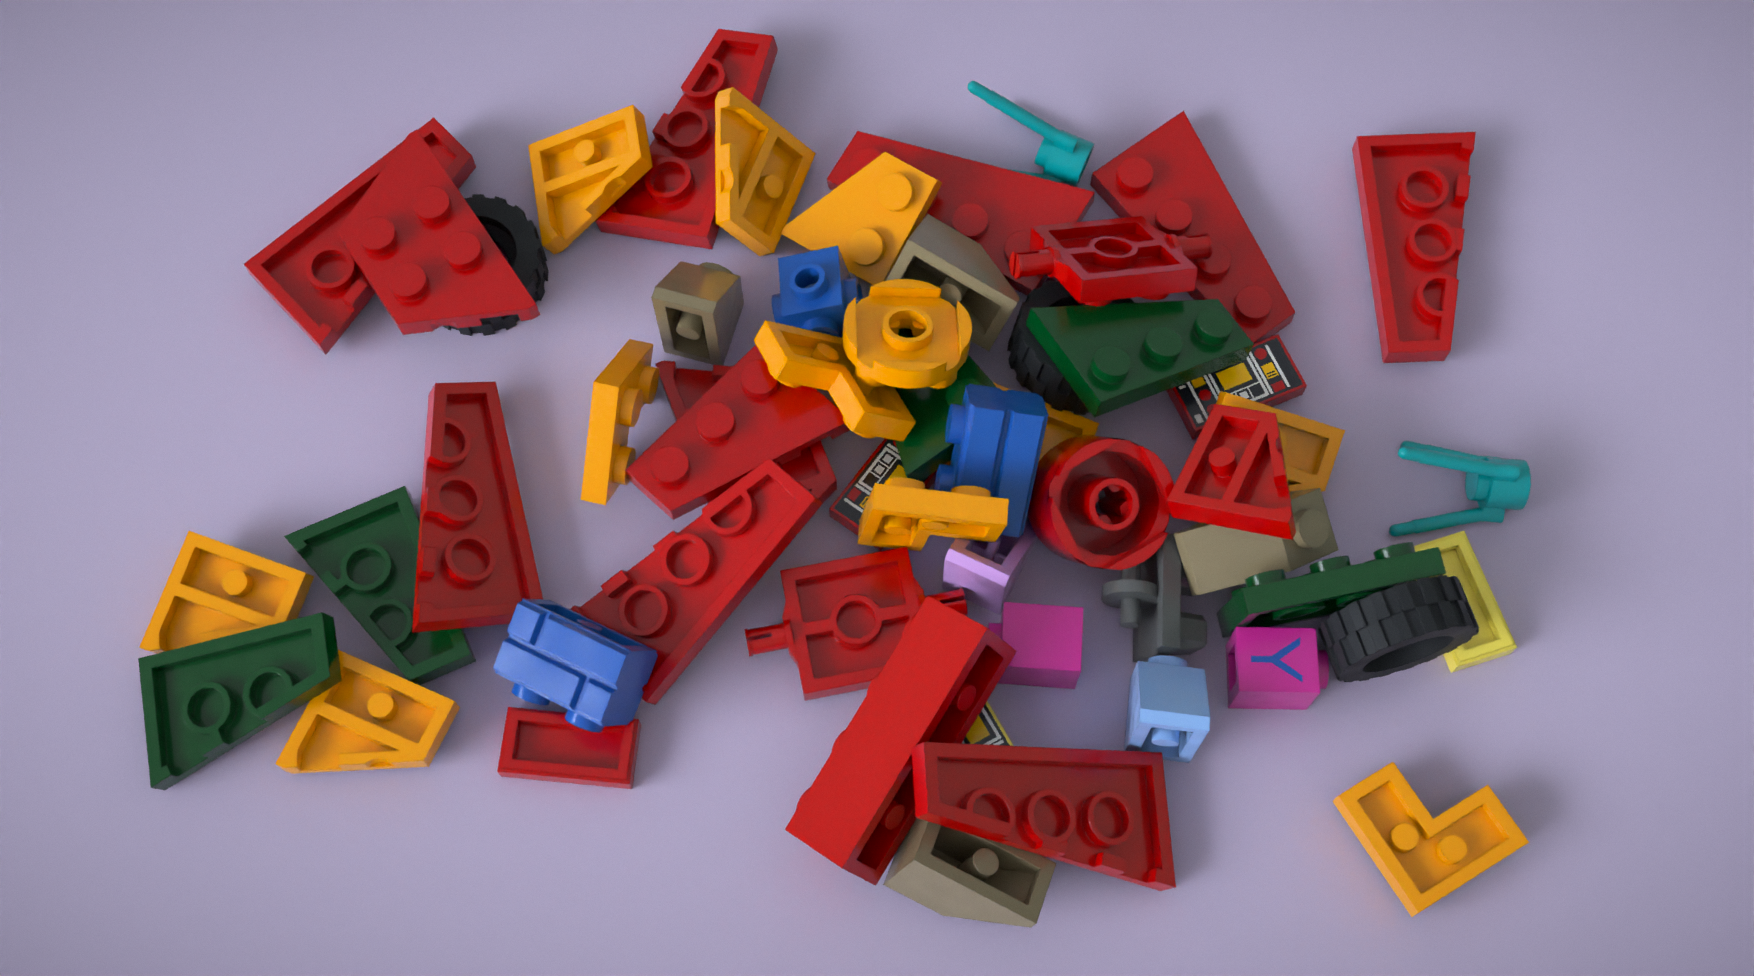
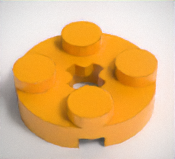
[842,279,972,389]

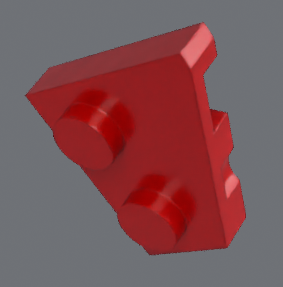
[1167,404,1296,540]

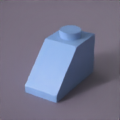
[1124,655,1210,763]

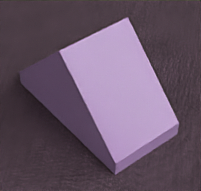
[942,521,1038,615]

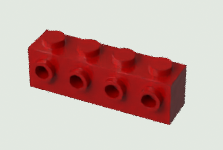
[785,596,1017,886]

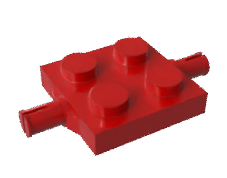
[1009,216,1213,306]
[744,546,968,701]

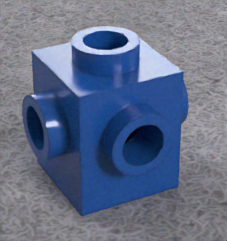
[771,245,864,338]

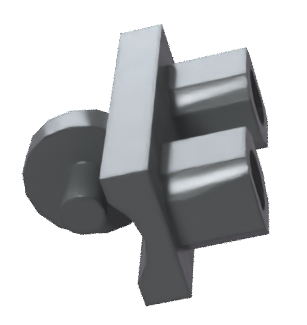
[1101,533,1207,662]

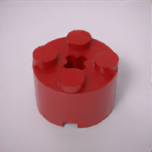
[1028,435,1174,570]

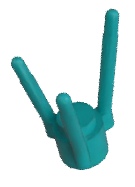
[967,81,1095,187]
[1389,441,1531,537]

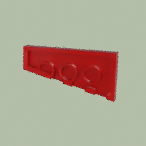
[595,29,778,249]
[827,131,1095,295]
[1352,132,1476,363]
[412,381,543,633]
[570,458,823,705]
[911,742,1176,891]

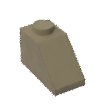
[886,214,1020,351]
[651,261,744,365]
[1173,488,1338,596]
[883,818,1056,928]

